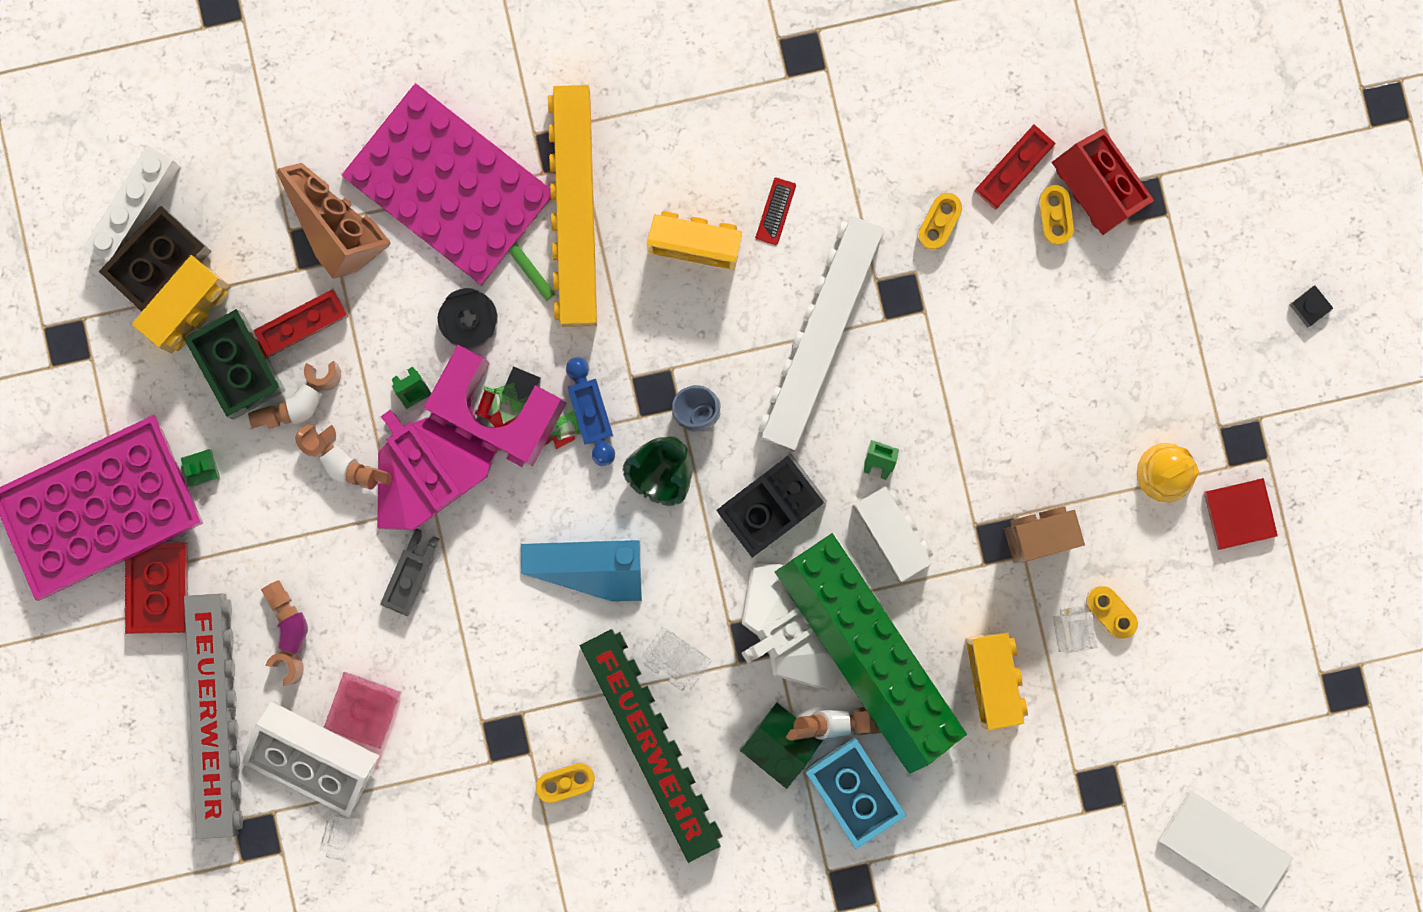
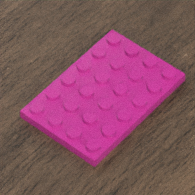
[341,83,551,286]
[0,415,203,601]

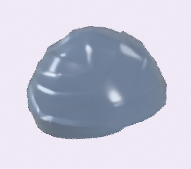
[672,385,721,431]

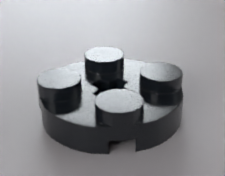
[437,288,498,349]

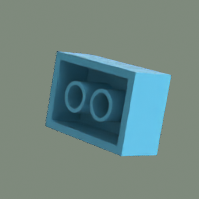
[804,737,907,849]

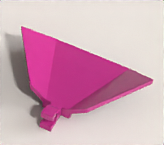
[377,410,496,531]

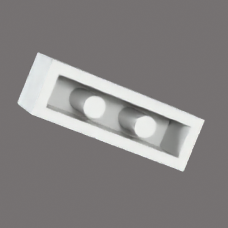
[853,486,933,582]

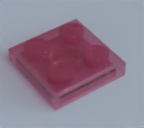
[323,671,402,749]

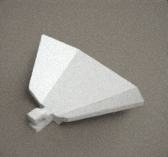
[742,562,841,692]

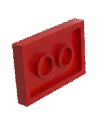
[125,542,188,634]

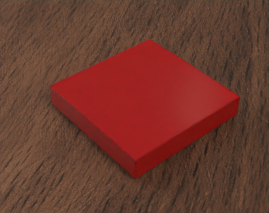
[1204,478,1278,550]

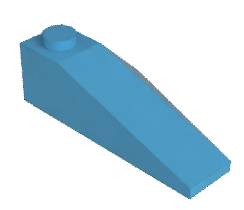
[521,540,642,601]

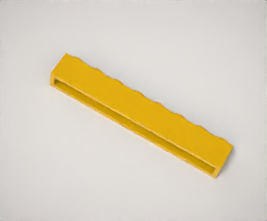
[548,85,597,327]

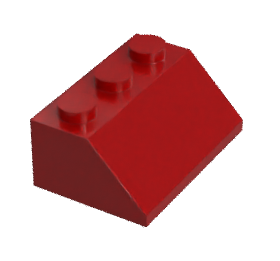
[1051,128,1154,235]

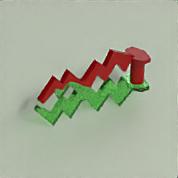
[474,382,581,449]

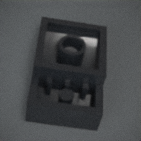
[716,454,827,558]

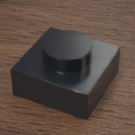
[1289,285,1333,328]

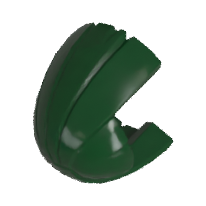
[622,436,692,506]

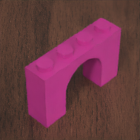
[424,345,567,467]

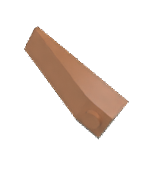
[277,163,391,279]

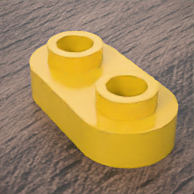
[1039,185,1074,246]
[918,193,962,250]
[1086,586,1138,639]
[536,763,595,803]

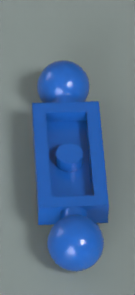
[565,357,615,467]

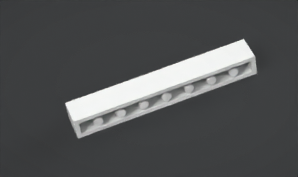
[758,215,884,452]

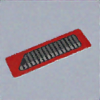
[755,177,796,245]

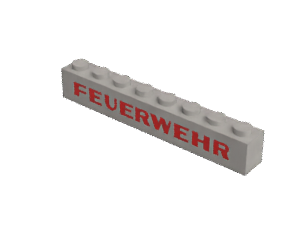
[184,593,243,839]

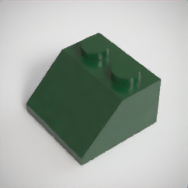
[739,702,823,789]

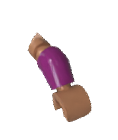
[261,580,308,686]

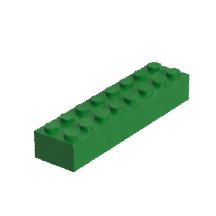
[774,533,967,774]

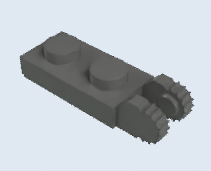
[380,529,440,617]

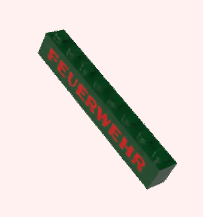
[579,629,723,863]

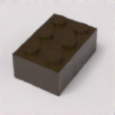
[98,206,212,312]

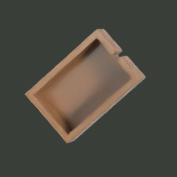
[1004,506,1085,563]

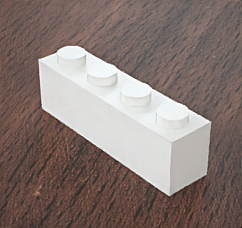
[83,145,181,261]

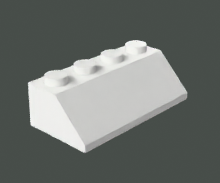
[242,701,379,817]

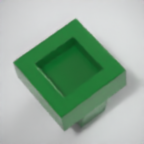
[392,367,431,409]
[864,440,899,480]
[181,449,220,487]

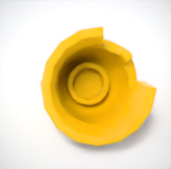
[1137,443,1199,503]

